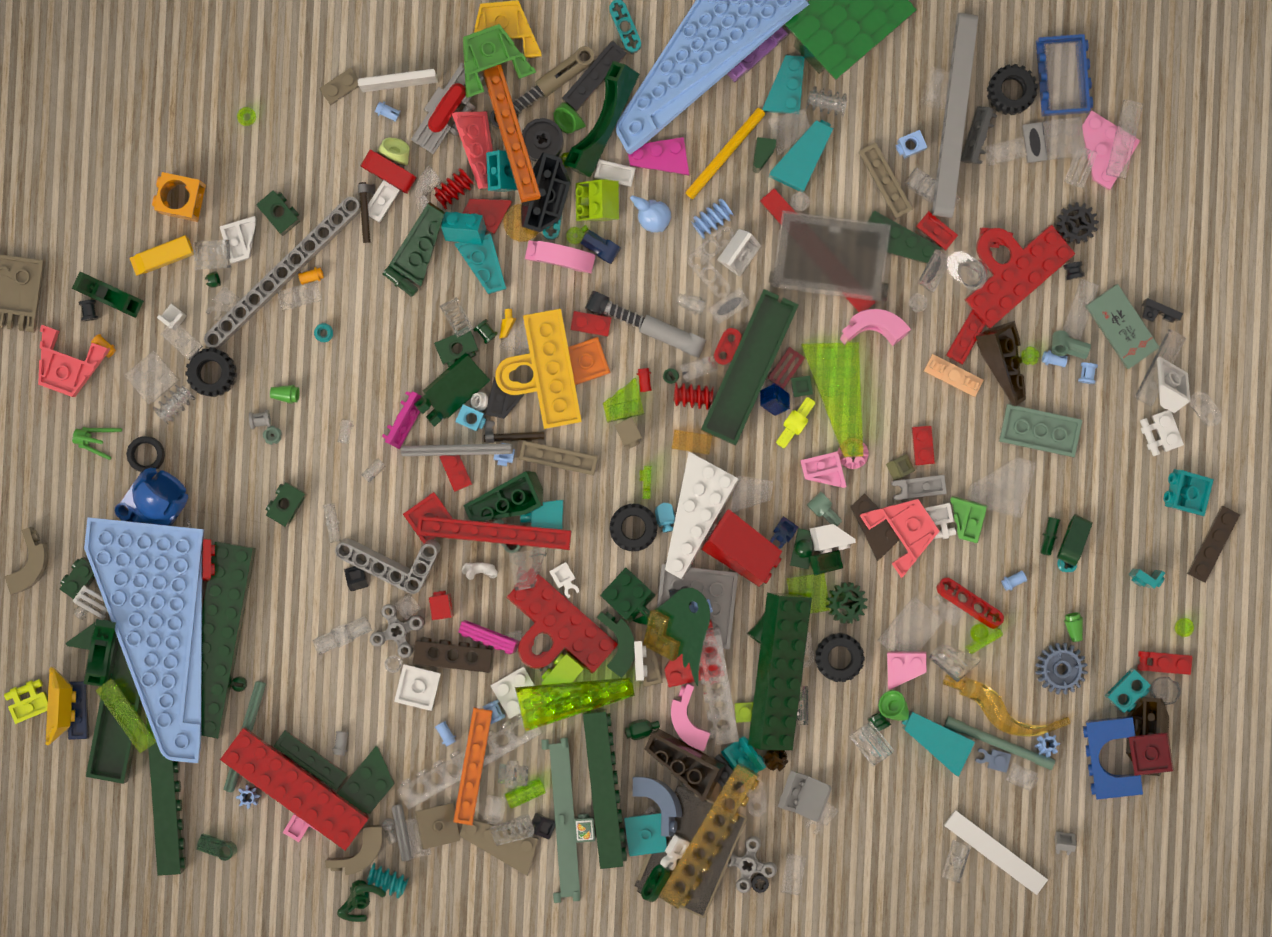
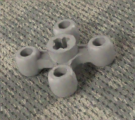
[370,604,424,658]
[721,836,777,893]

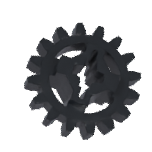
[1056,202,1099,244]

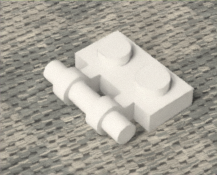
[1140,410,1184,456]
[925,503,956,542]

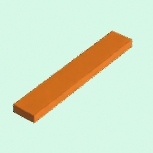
[453,707,493,825]

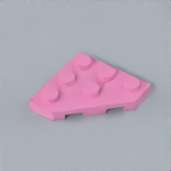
[1080,111,1140,190]

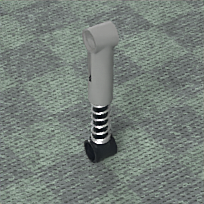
[585,290,706,358]

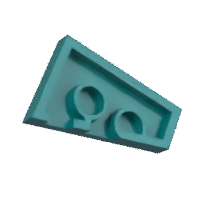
[762,55,805,115]
[454,233,507,294]

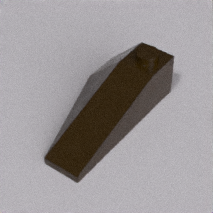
[976,321,1026,406]

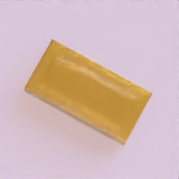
[672,430,712,455]

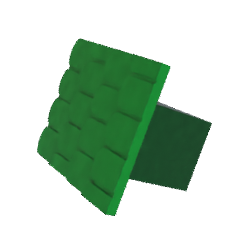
[784,0,917,80]

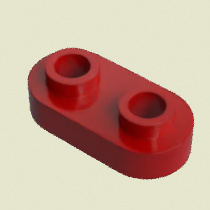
[714,328,741,365]

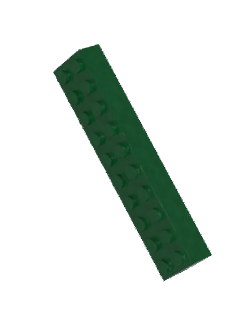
[201,541,256,739]

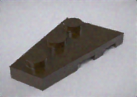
[851,493,900,561]

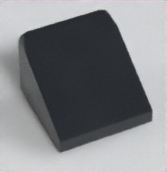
[344,566,369,591]
[528,813,555,839]

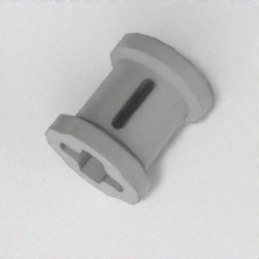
[249,410,271,429]

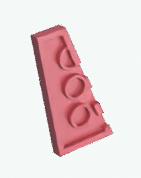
[452,111,493,189]

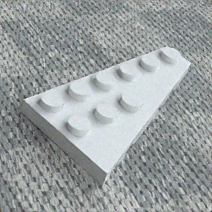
[665,452,739,580]

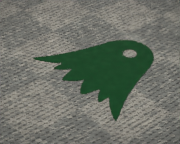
[633,588,710,686]

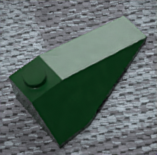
[463,471,543,522]

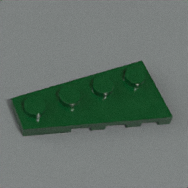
[389,202,445,286]

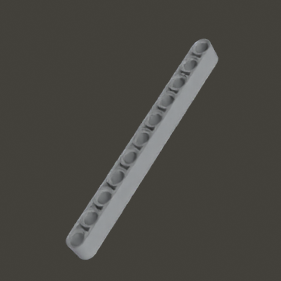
[932,13,978,218]
[204,197,361,349]

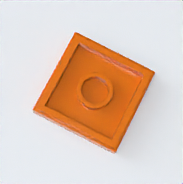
[568,337,610,385]

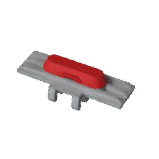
[411,63,484,155]

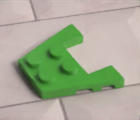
[463,24,536,98]

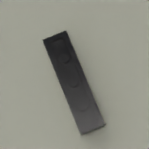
[562,40,627,111]

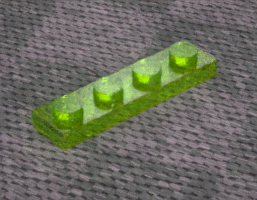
[95,679,156,754]

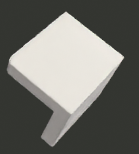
[157,304,187,331]

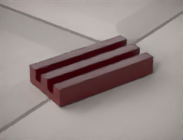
[768,347,805,389]

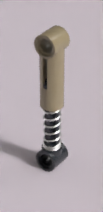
[490,46,595,130]

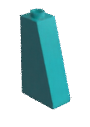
[768,120,834,193]
[901,711,975,777]

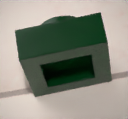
[791,375,813,397]

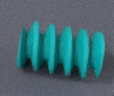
[367,863,410,899]

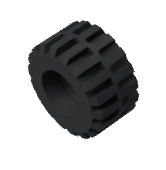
[987,64,1038,115]
[185,348,237,397]
[610,504,658,552]
[815,633,865,682]

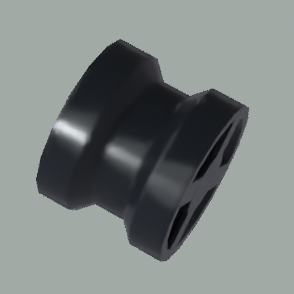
[1063,261,1085,280]

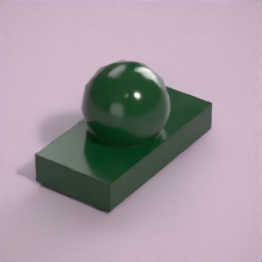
[790,528,813,570]
[810,550,843,575]

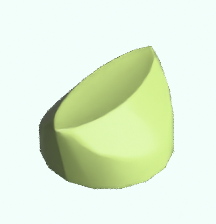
[377,137,410,165]

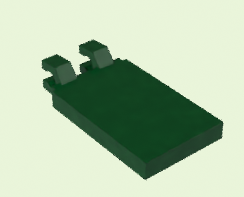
[414,353,491,427]

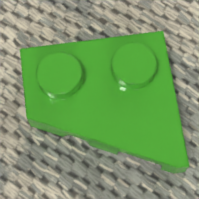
[950,496,988,543]

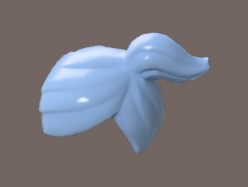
[630,195,671,233]

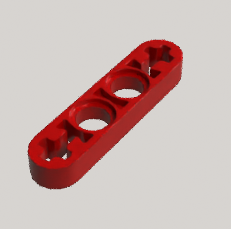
[936,578,1004,629]

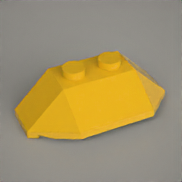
[45,666,76,745]

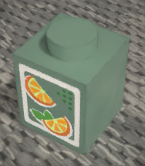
[574,813,595,843]

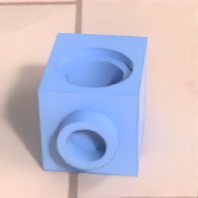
[896,130,927,159]

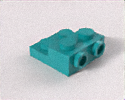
[1163,469,1214,516]

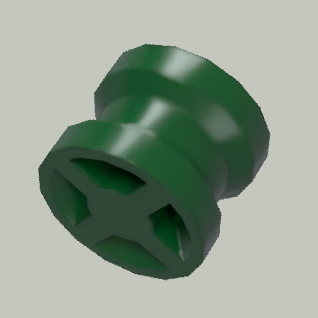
[867,712,891,733]

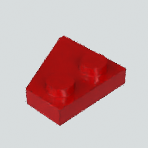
[462,199,512,235]

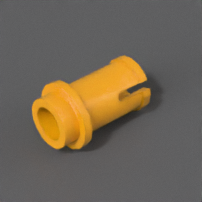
[298,267,324,285]
[91,334,116,358]

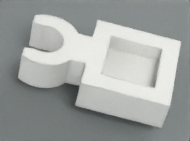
[549,562,579,598]
[660,835,691,871]

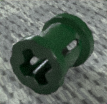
[473,319,498,344]

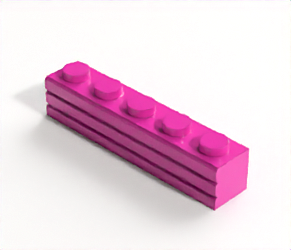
[458,620,519,655]

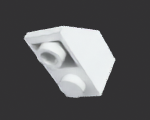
[809,524,856,554]

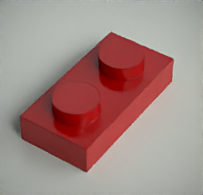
[916,211,958,251]
[570,311,611,337]
[912,426,935,466]
[440,455,472,492]
[202,539,215,580]

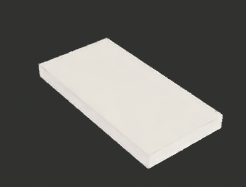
[358,69,438,92]

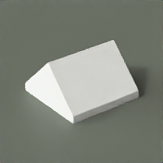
[717,229,761,277]

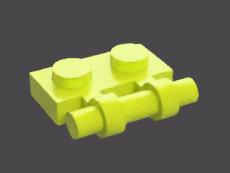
[4,679,48,724]

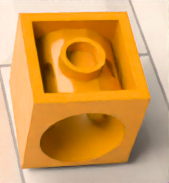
[152,172,206,222]

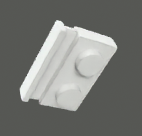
[634,641,647,681]

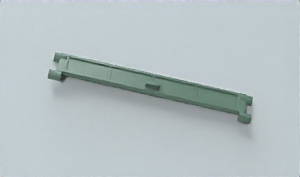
[541,737,580,903]

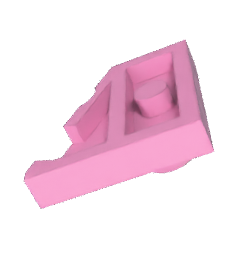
[800,451,847,488]
[887,652,927,689]

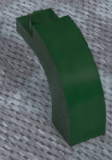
[72,271,144,318]
[597,611,635,678]
[83,619,116,687]

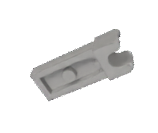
[891,475,947,500]

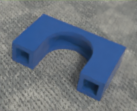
[1083,716,1143,800]

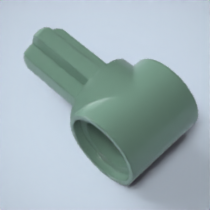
[807,491,842,526]

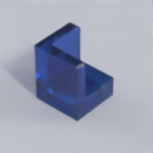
[760,383,790,416]

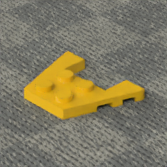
[474,0,542,58]

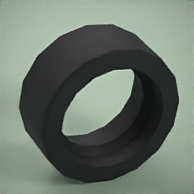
[126,436,165,472]

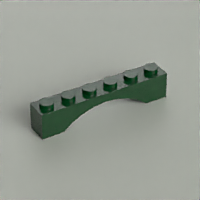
[564,61,640,178]

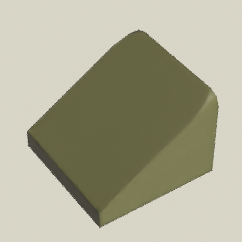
[886,454,915,481]

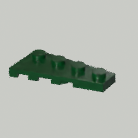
[855,211,941,265]

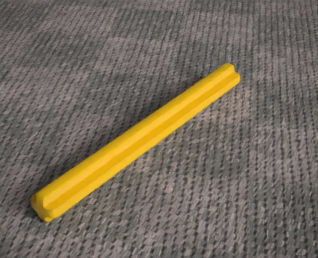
[685,108,765,199]

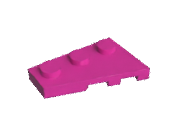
[628,137,689,176]

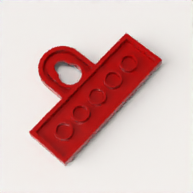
[964,225,1075,329]
[506,568,618,674]

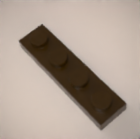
[1187,506,1240,583]

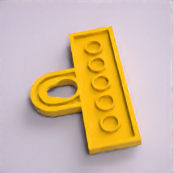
[495,308,582,429]

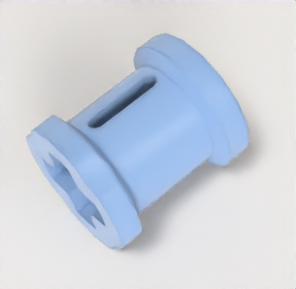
[1078,362,1098,384]
[482,699,506,724]

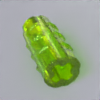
[504,777,546,809]

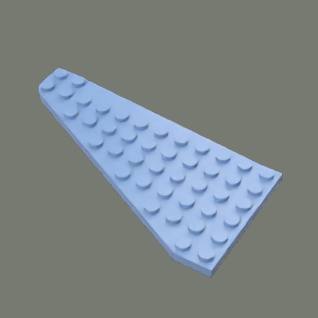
[616,0,810,154]
[84,517,204,763]

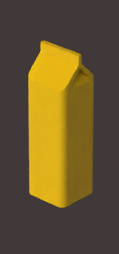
[130,235,195,276]

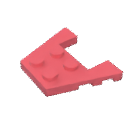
[38,325,110,397]
[860,499,940,578]

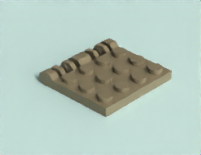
[0,254,45,333]

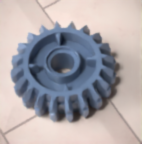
[1035,643,1088,695]

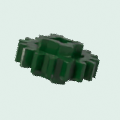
[826,582,868,624]

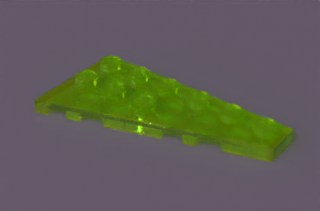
[514,678,635,732]

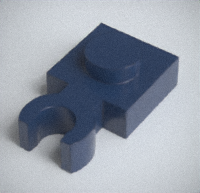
[770,516,799,549]

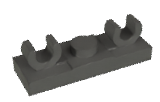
[960,106,997,164]

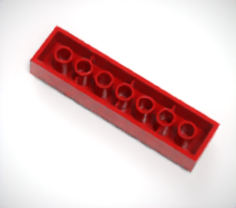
[220,727,370,851]

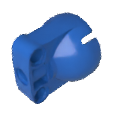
[115,468,188,526]

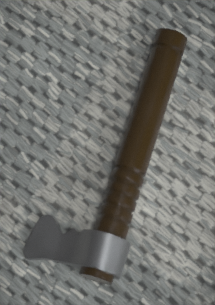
[357,182,375,243]
[484,420,544,443]

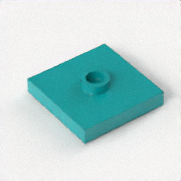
[624,813,667,856]

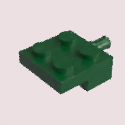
[600,567,656,623]

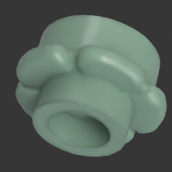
[263,426,282,445]

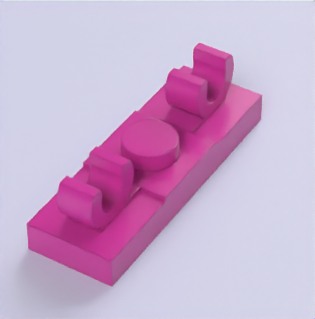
[382,391,422,449]

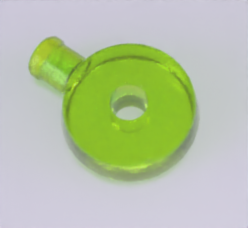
[566,225,589,245]

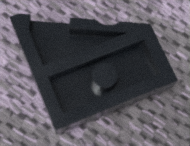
[485,377,524,419]

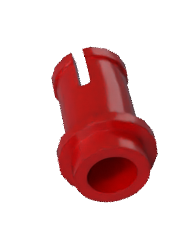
[636,368,652,392]

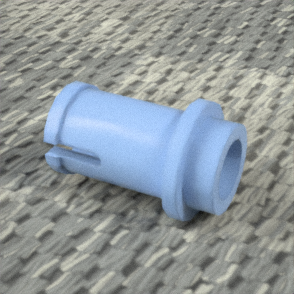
[375,101,401,122]
[1042,350,1068,368]
[1001,570,1027,591]
[435,721,456,747]

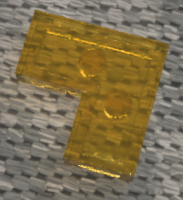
[643,610,680,661]

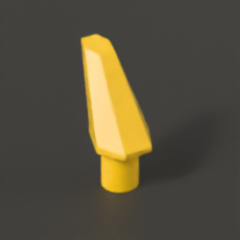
[499,309,516,339]

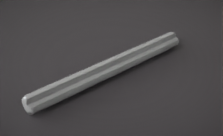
[401,444,513,456]

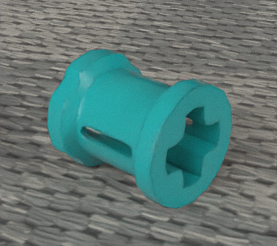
[1057,559,1077,572]

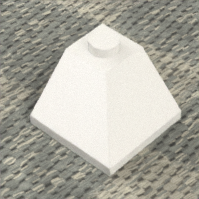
[1157,356,1191,413]

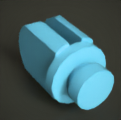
[655,503,675,533]

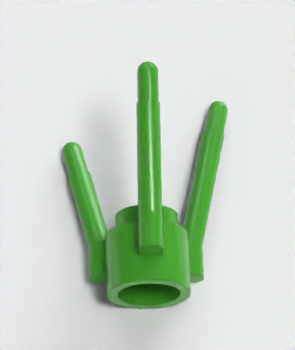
[72,427,122,460]

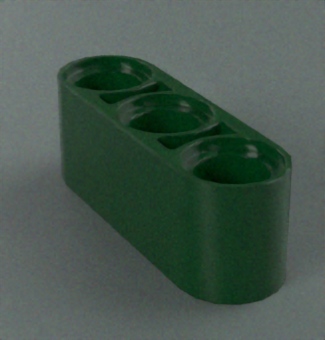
[1057,514,1093,566]

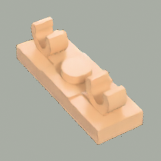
[923,354,984,397]

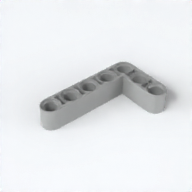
[335,538,441,594]

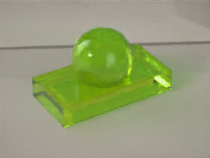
[965,624,1003,654]

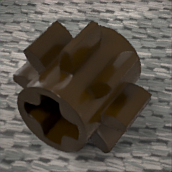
[763,750,788,771]

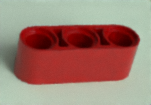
[360,150,417,194]

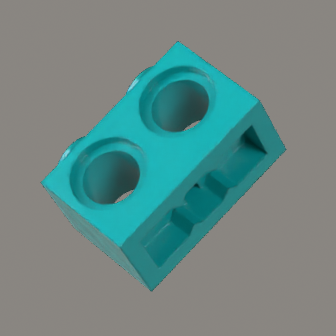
[1104,668,1151,713]

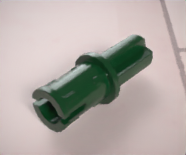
[382,266,418,297]
[1040,517,1061,556]

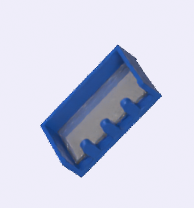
[1036,34,1093,117]

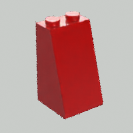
[701,509,783,587]

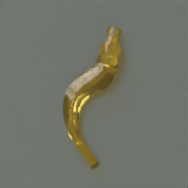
[943,673,1071,736]

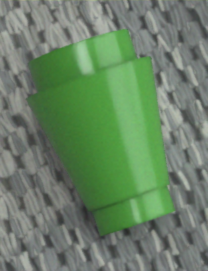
[270,385,300,404]
[1064,612,1083,642]

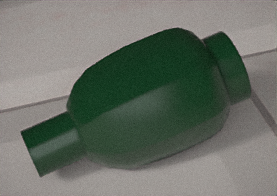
[624,719,660,740]

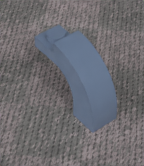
[632,777,682,836]

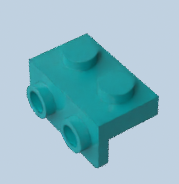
[1128,568,1165,589]
[721,736,766,782]

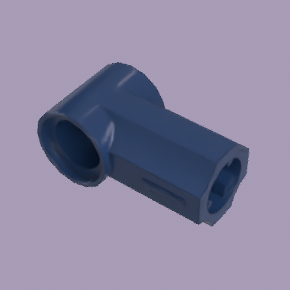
[580,230,621,264]

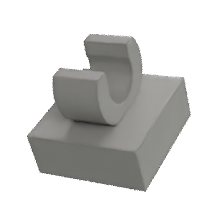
[1054,831,1076,855]

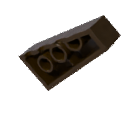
[644,729,725,803]

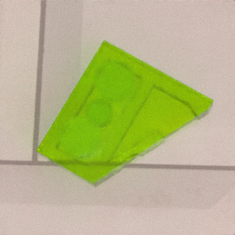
[603,378,644,423]

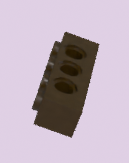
[413,637,493,673]

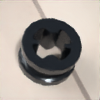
[751,874,769,893]

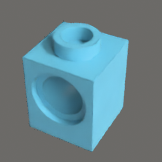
[455,404,486,431]

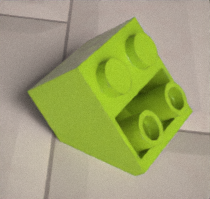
[575,179,619,221]
[541,652,584,686]

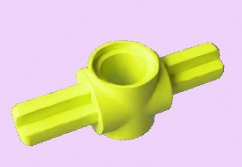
[776,397,815,448]

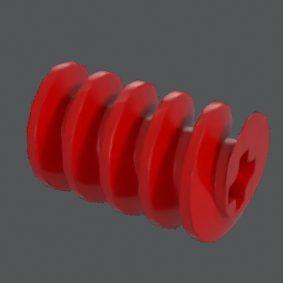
[433,168,475,210]
[673,382,714,410]

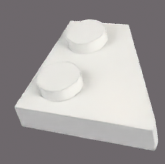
[220,216,257,264]

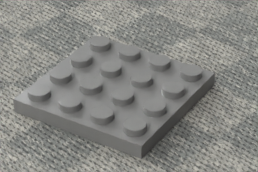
[653,564,738,649]

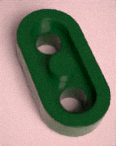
[641,864,670,902]

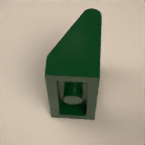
[753,137,777,173]

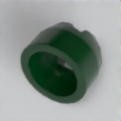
[205,271,221,288]
[663,368,679,384]
[231,676,247,692]

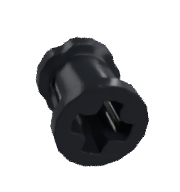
[79,299,98,321]

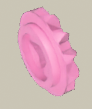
[838,438,869,469]

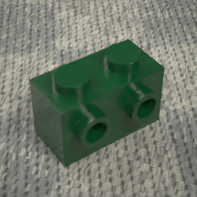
[60,557,95,600]

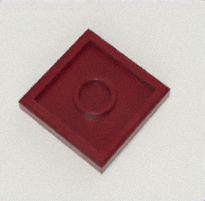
[1129,732,1174,776]

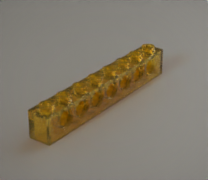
[658,763,760,909]

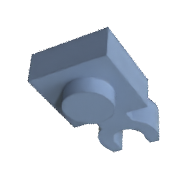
[975,748,1011,773]

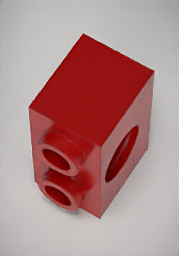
[429,590,454,620]

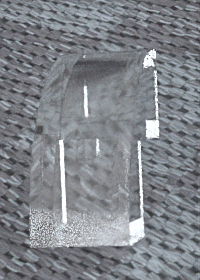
[415,165,443,215]

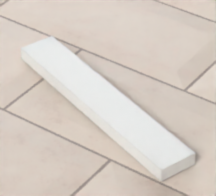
[944,810,1048,895]

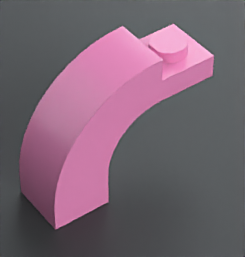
[525,240,596,273]
[840,309,911,346]
[671,683,710,751]

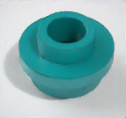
[314,323,333,343]

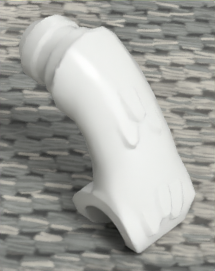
[462,562,498,580]

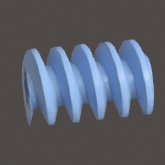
[691,198,734,239]

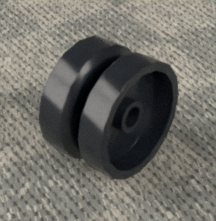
[522,118,564,162]

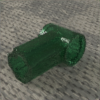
[196,833,237,861]

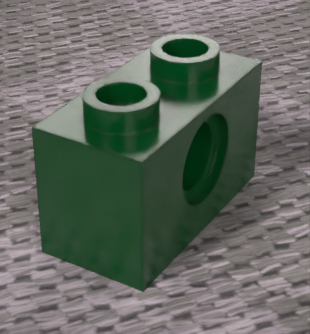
[256,190,300,236]
[434,328,479,367]
[265,482,307,527]

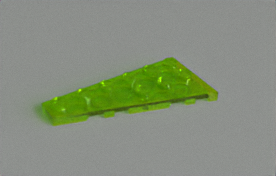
[801,342,863,458]

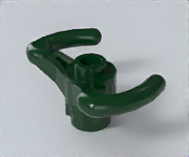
[337,880,386,922]

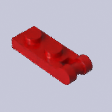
[1137,651,1192,675]

